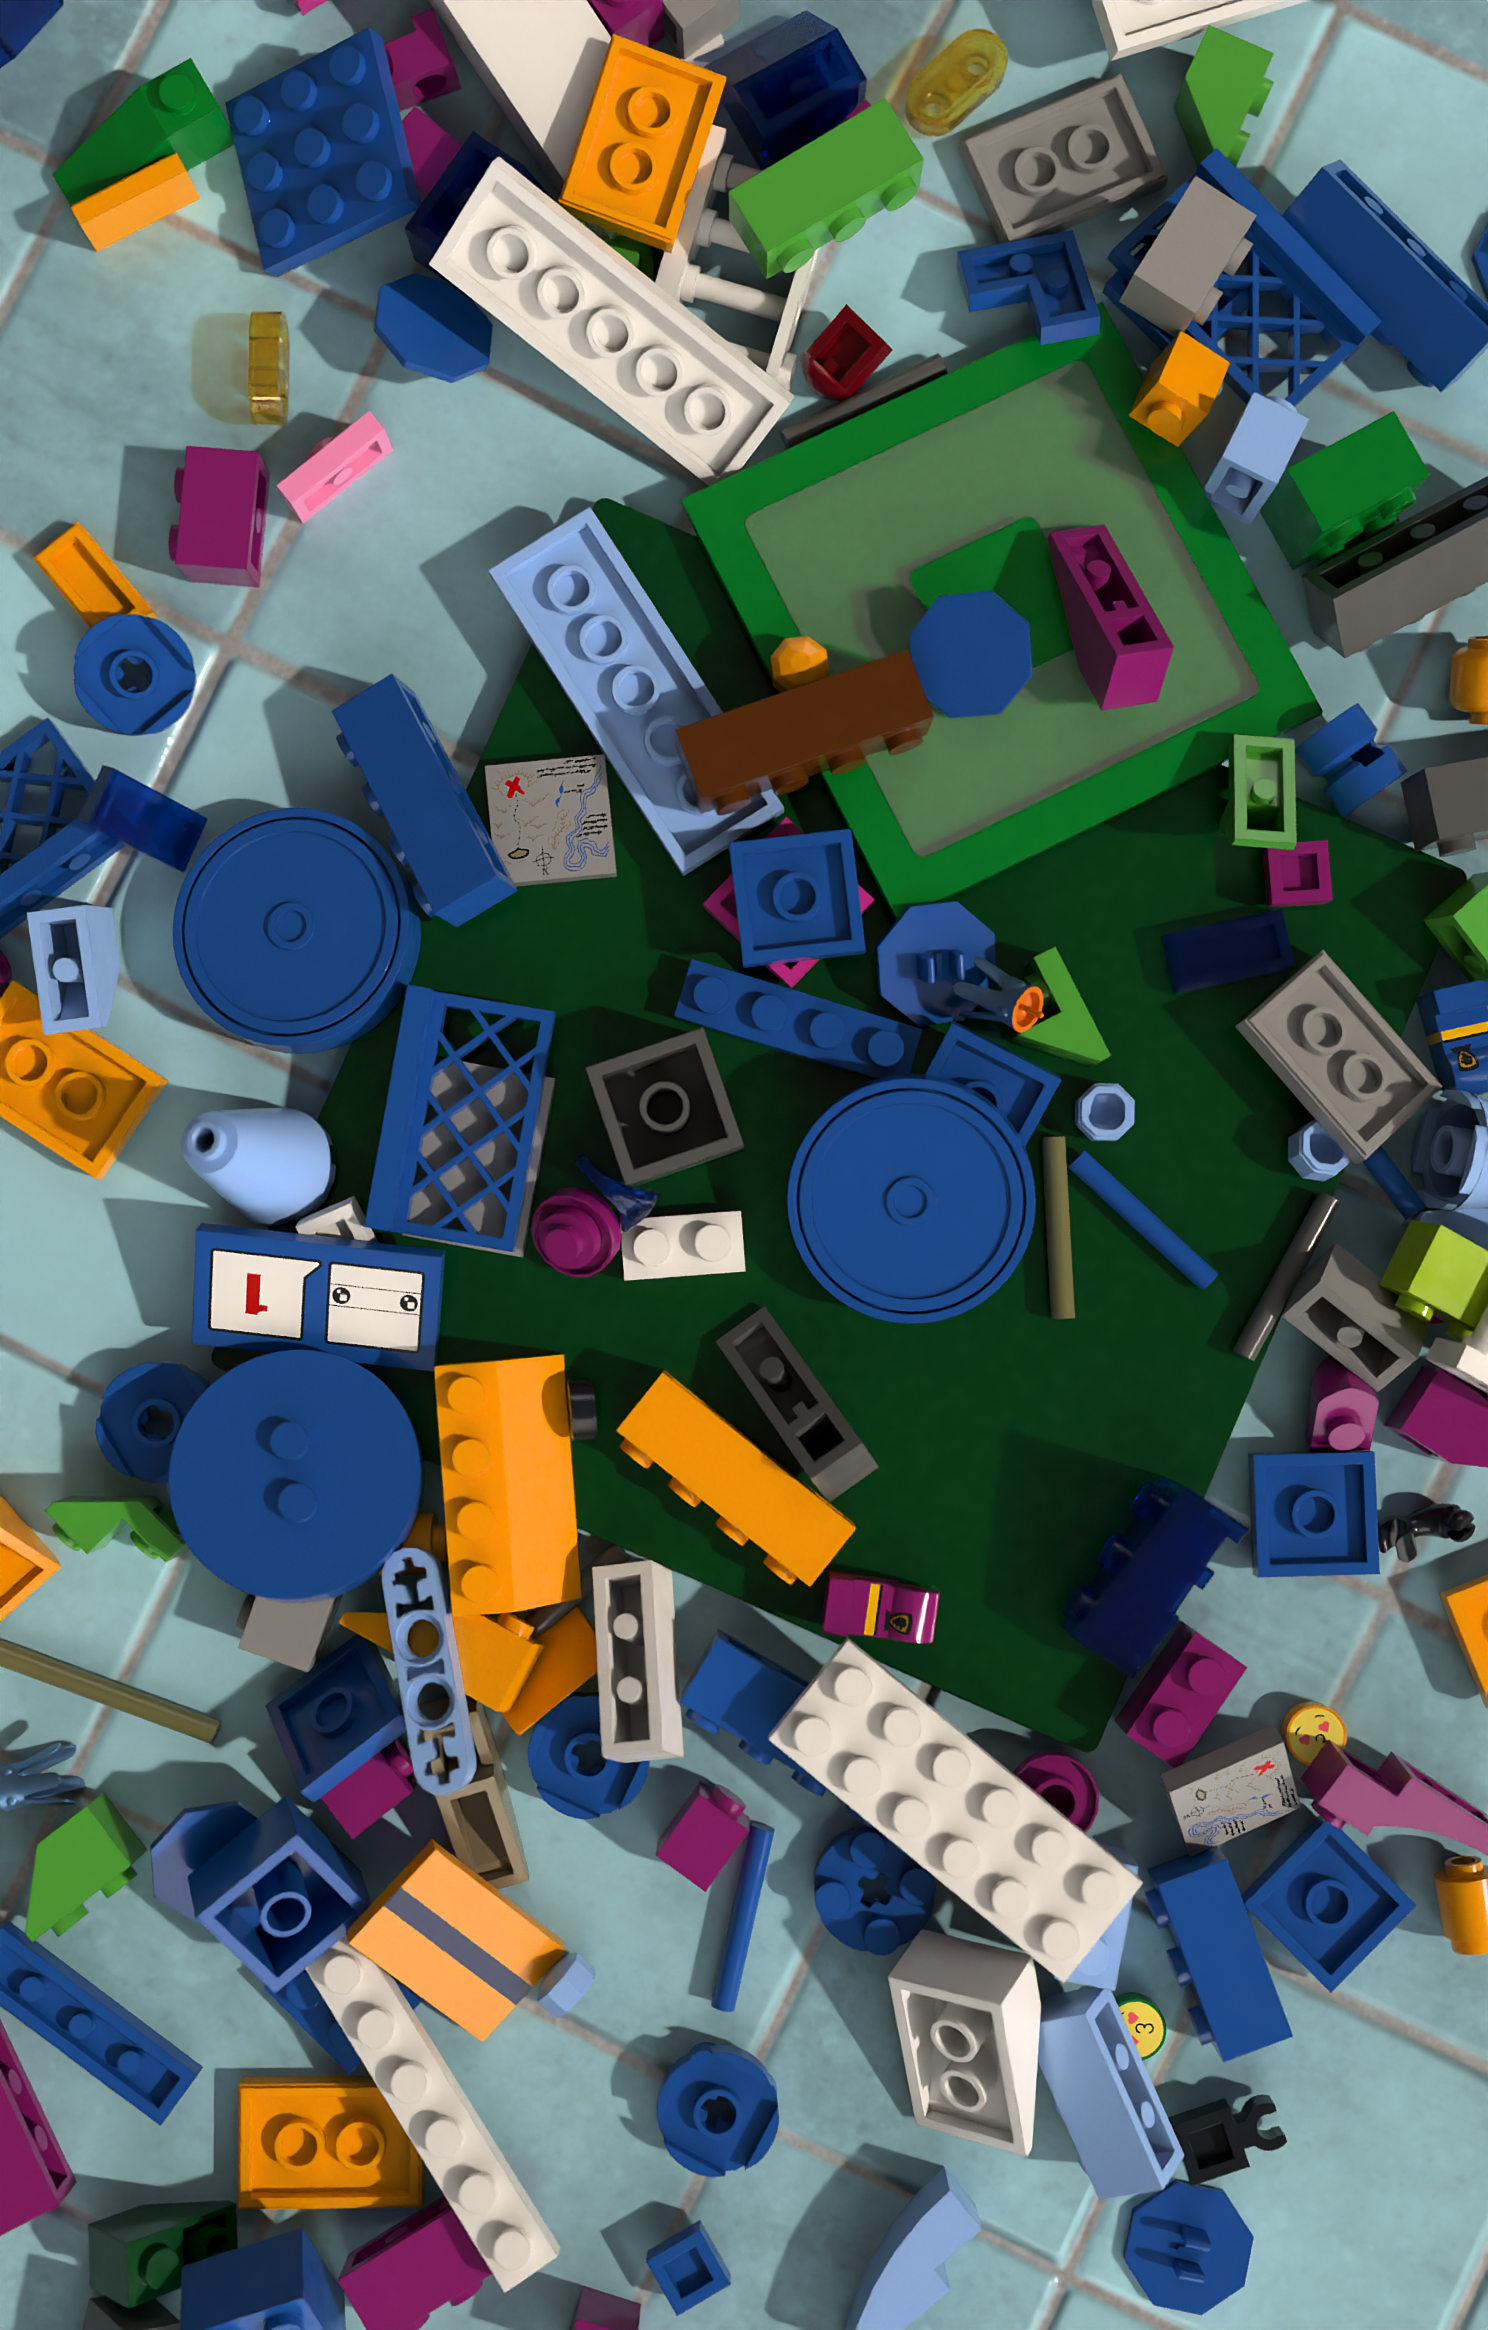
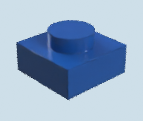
[646,2220,731,2316]

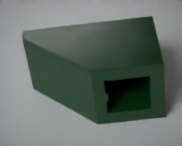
[88,2200,238,2309]

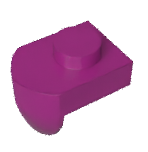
[1305,1355,1379,1452]

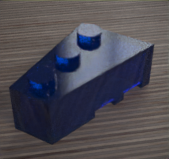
[1062,1476,1249,1678]

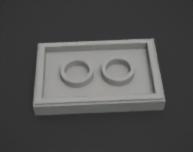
[958,73,1168,244]
[1235,950,1443,1165]
[402,1057,557,1257]

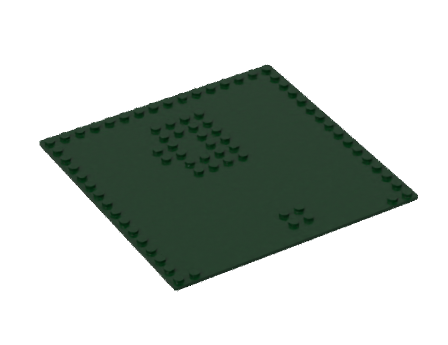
[211,498,1467,1752]

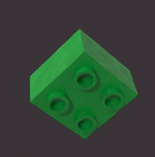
[1259,411,1430,570]

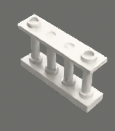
[655,125,821,391]

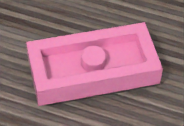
[276,411,393,523]

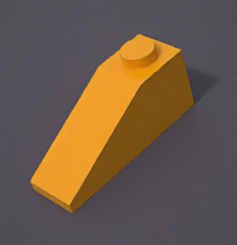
[339,1612,545,1712]

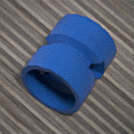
[1295,703,1408,818]

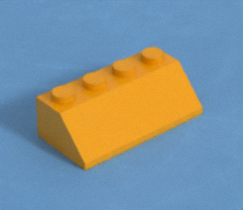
[434,1354,582,1617]

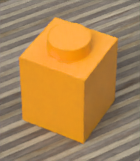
[1129,331,1230,447]

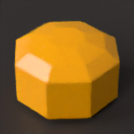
[770,636,830,693]

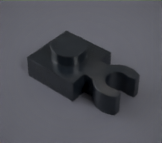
[1168,2095,1287,2186]

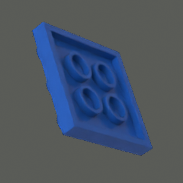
[225,27,422,277]

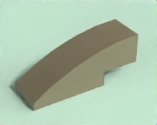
[419,1694,529,1890]

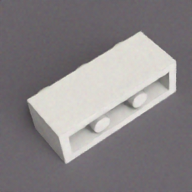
[592,1560,684,1763]

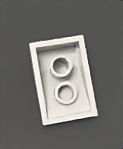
[888,1929,1041,2157]

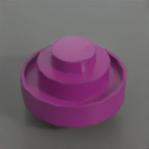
[531,1187,622,1277]
[1013,1751,1099,1832]

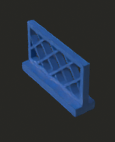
[1107,148,1382,407]
[0,717,139,939]
[364,984,556,1252]

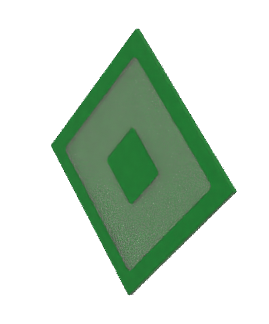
[681,302,1323,920]

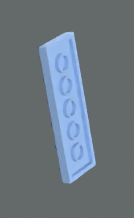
[488,507,784,876]

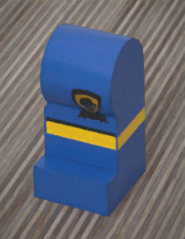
[1416,979,1488,1096]

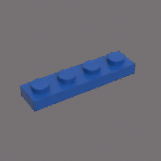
[674,959,923,1080]
[0,1921,203,2126]

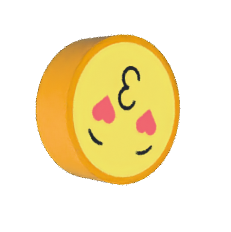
[1281,1701,1347,1766]

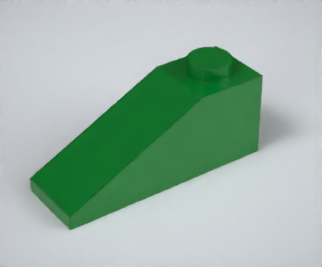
[52,58,235,207]

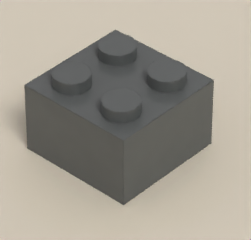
[586,1028,744,1188]

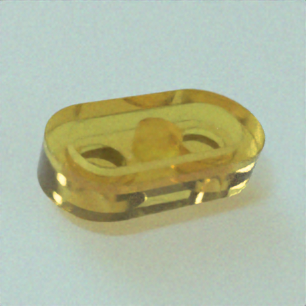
[905,29,1008,137]

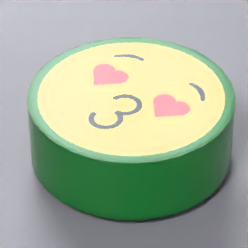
[1115,1992,1166,2060]

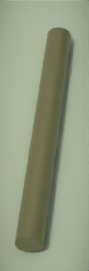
[0,1639,222,1744]

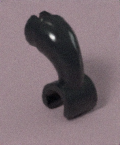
[1378,1503,1476,1563]

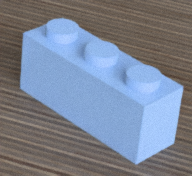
[1038,1986,1185,2199]

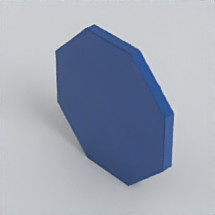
[373,273,493,383]
[909,590,1033,718]
[875,900,996,1026]
[150,1800,260,1922]
[1123,2179,1254,2315]

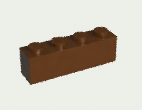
[675,649,934,815]

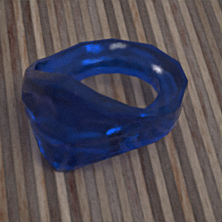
[574,1152,660,1232]

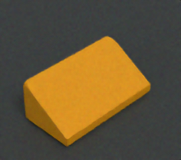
[501,1605,598,1736]

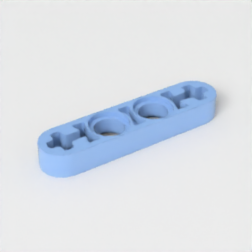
[382,1548,476,1795]

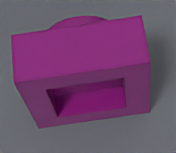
[1262,840,1332,908]

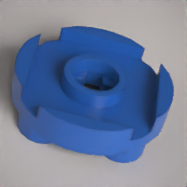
[73,614,198,736]
[95,1362,210,1483]
[527,1692,650,1820]
[814,1827,936,1955]
[656,2042,779,2177]

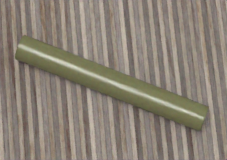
[1041,1136,1075,1319]

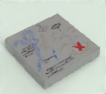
[485,754,617,887]
[1160,1725,1301,1857]

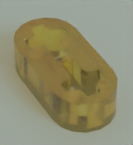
[248,311,290,425]

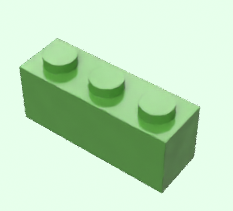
[729,98,924,279]

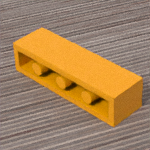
[616,1370,856,1587]

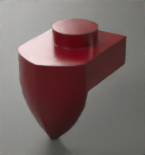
[801,304,893,401]

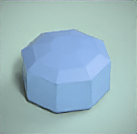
[1075,1083,1135,1141]
[1288,1119,1351,1181]
[537,1952,595,2018]

